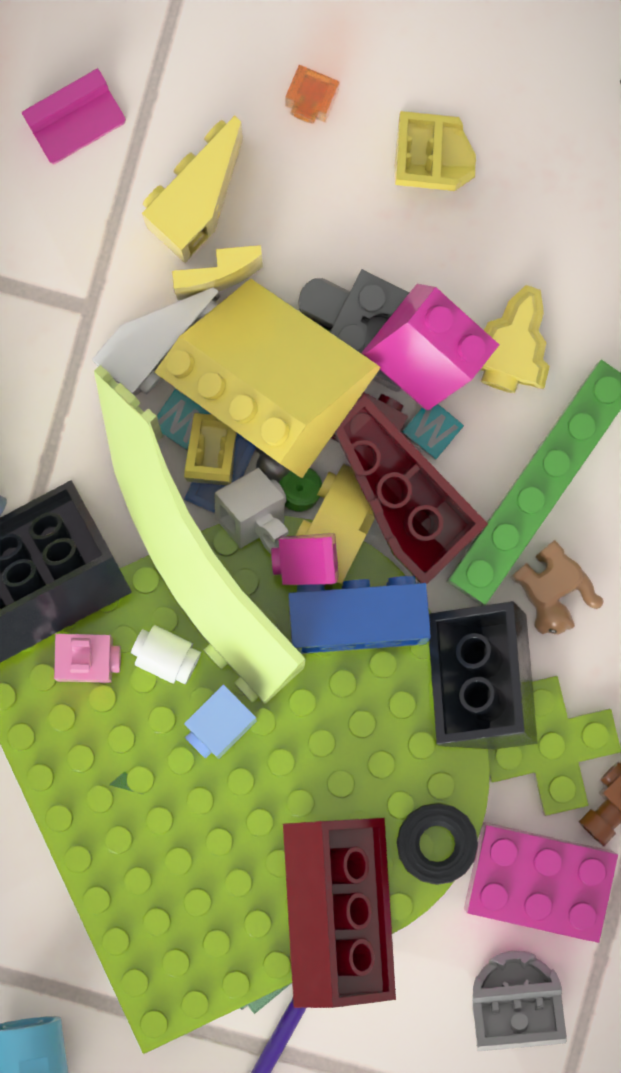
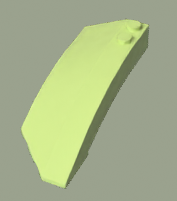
[94,365,305,704]

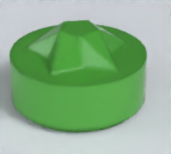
[279,468,322,512]

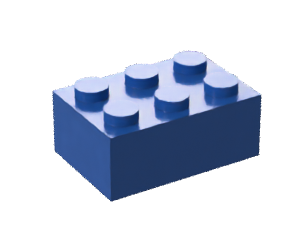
[288,576,431,654]

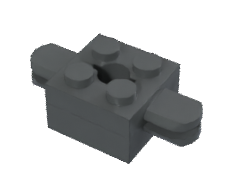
[298,269,410,392]

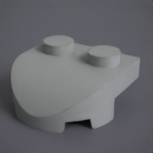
[472,951,567,1052]

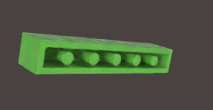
[446,359,621,606]

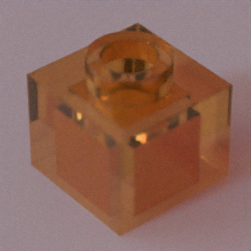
[285,65,340,124]

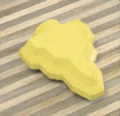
[480,285,550,393]

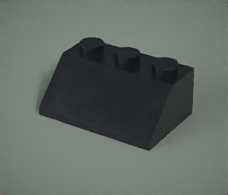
[429,601,538,749]

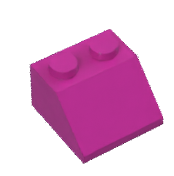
[361,284,500,411]

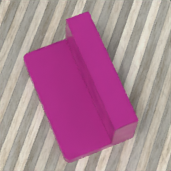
[21,68,126,164]

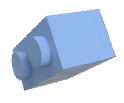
[184,684,257,759]

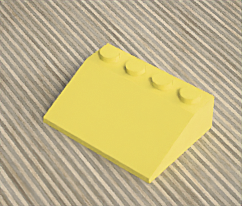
[154,278,381,478]

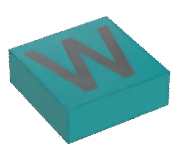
[157,389,212,451]
[402,404,464,460]

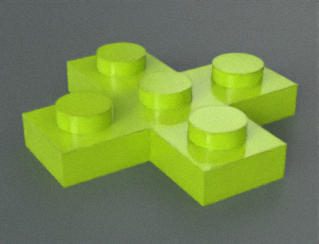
[488,676,621,816]

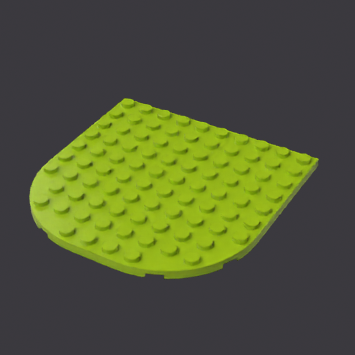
[0,516,490,1054]

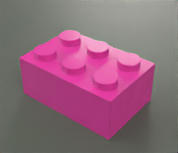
[464,822,618,943]

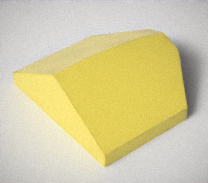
[394,111,476,191]

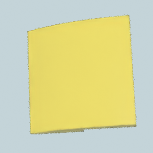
[172,245,263,301]

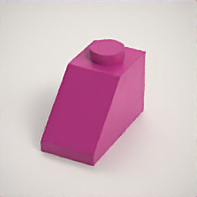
[271,533,339,585]

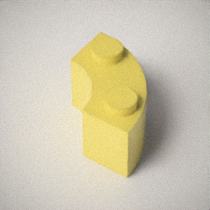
[295,463,375,584]

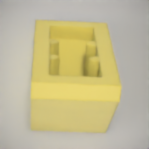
[184,413,237,486]

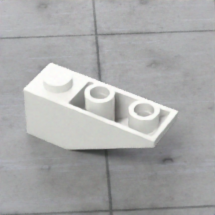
[92,287,220,397]

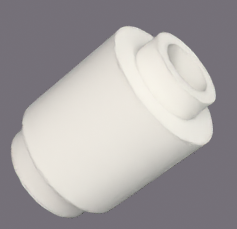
[131,625,201,685]

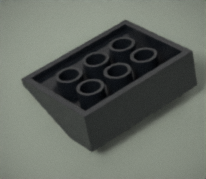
[0,480,132,663]

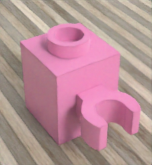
[54,634,121,683]

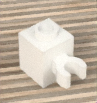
[215,468,288,554]

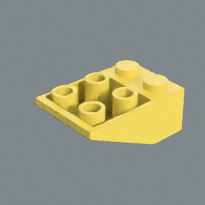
[142,115,243,263]

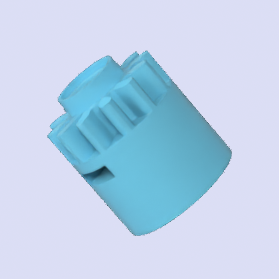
[0,1016,68,1073]

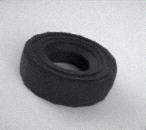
[396,803,478,885]

